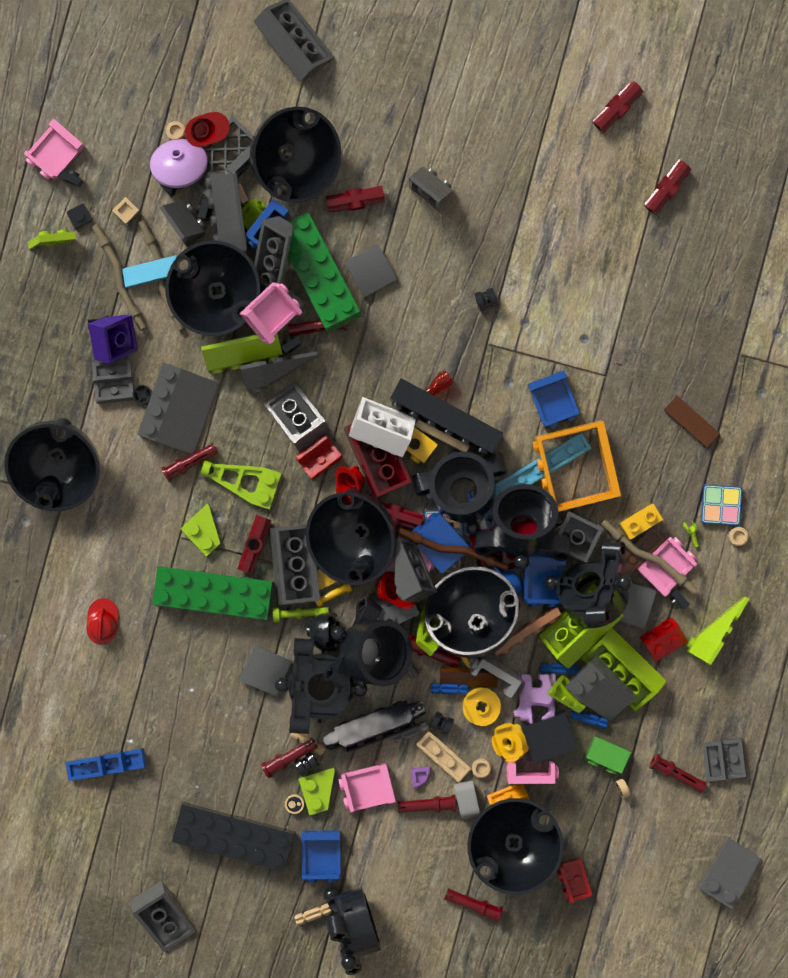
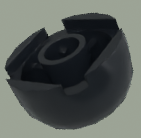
[307,612,340,651]

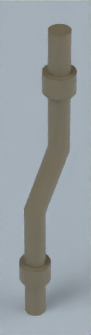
[139,220,184,331]
[92,224,147,331]
[600,519,698,595]

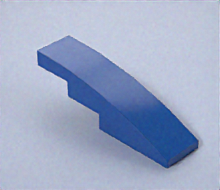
[65,748,147,781]

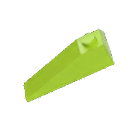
[686,597,749,665]

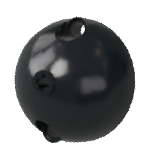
[250,107,341,203]
[165,240,260,336]
[4,418,100,511]
[306,488,397,585]
[425,567,521,658]
[467,798,563,895]

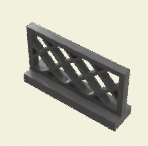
[193,117,253,199]

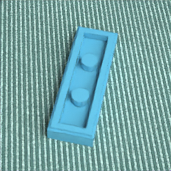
[122,255,177,288]

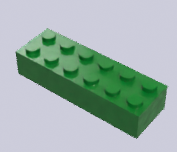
[288,212,362,334]
[152,566,273,620]

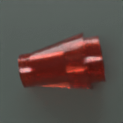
[426,370,454,396]

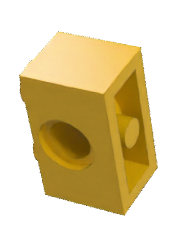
[406,427,438,464]
[618,503,663,540]

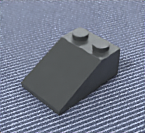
[409,167,453,211]
[159,200,206,247]
[264,382,331,453]
[395,538,437,602]
[565,655,637,721]
[697,837,761,909]
[130,881,196,952]

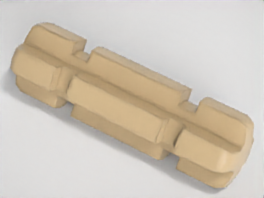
[291,733,326,756]
[294,903,332,926]

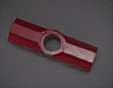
[592,80,644,133]
[644,160,692,215]
[326,186,385,213]
[379,501,424,529]
[237,515,272,575]

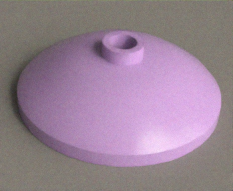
[150,139,208,188]

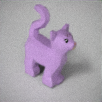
[513,674,556,724]

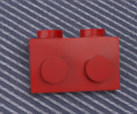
[296,435,343,481]
[640,617,688,662]
[557,858,593,904]

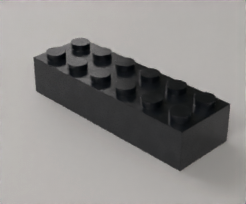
[390,378,503,456]
[172,802,295,872]

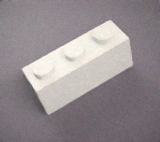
[349,397,416,457]

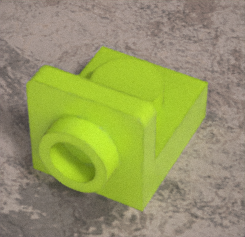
[242,198,266,230]

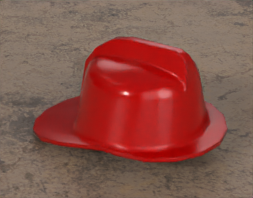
[185,112,230,147]
[335,466,365,499]
[375,571,416,609]
[86,598,118,644]

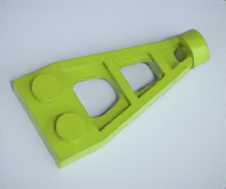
[200,461,282,510]

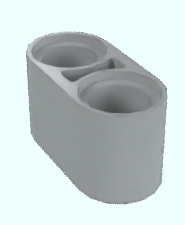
[454,780,480,820]

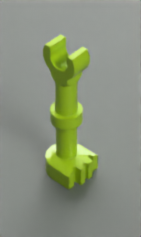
[272,607,329,623]

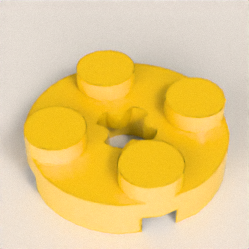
[462,687,501,726]
[492,723,529,762]

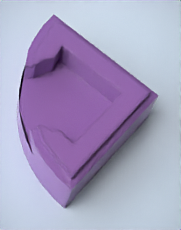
[411,766,430,788]

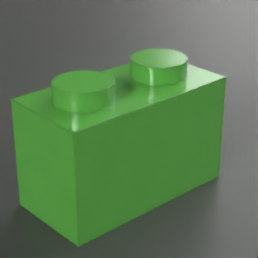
[585,736,631,775]

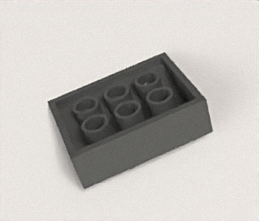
[137,362,219,454]

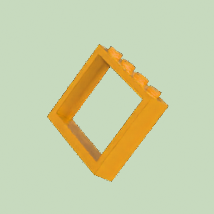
[532,420,621,512]

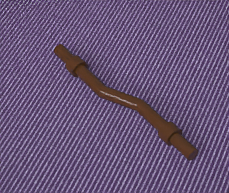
[397,528,509,571]

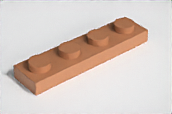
[495,607,561,656]

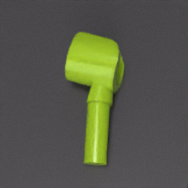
[683,520,699,548]

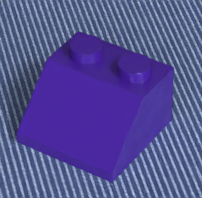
[88,314,138,364]

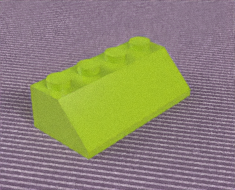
[201,332,283,375]
[539,584,624,669]
[581,628,666,712]

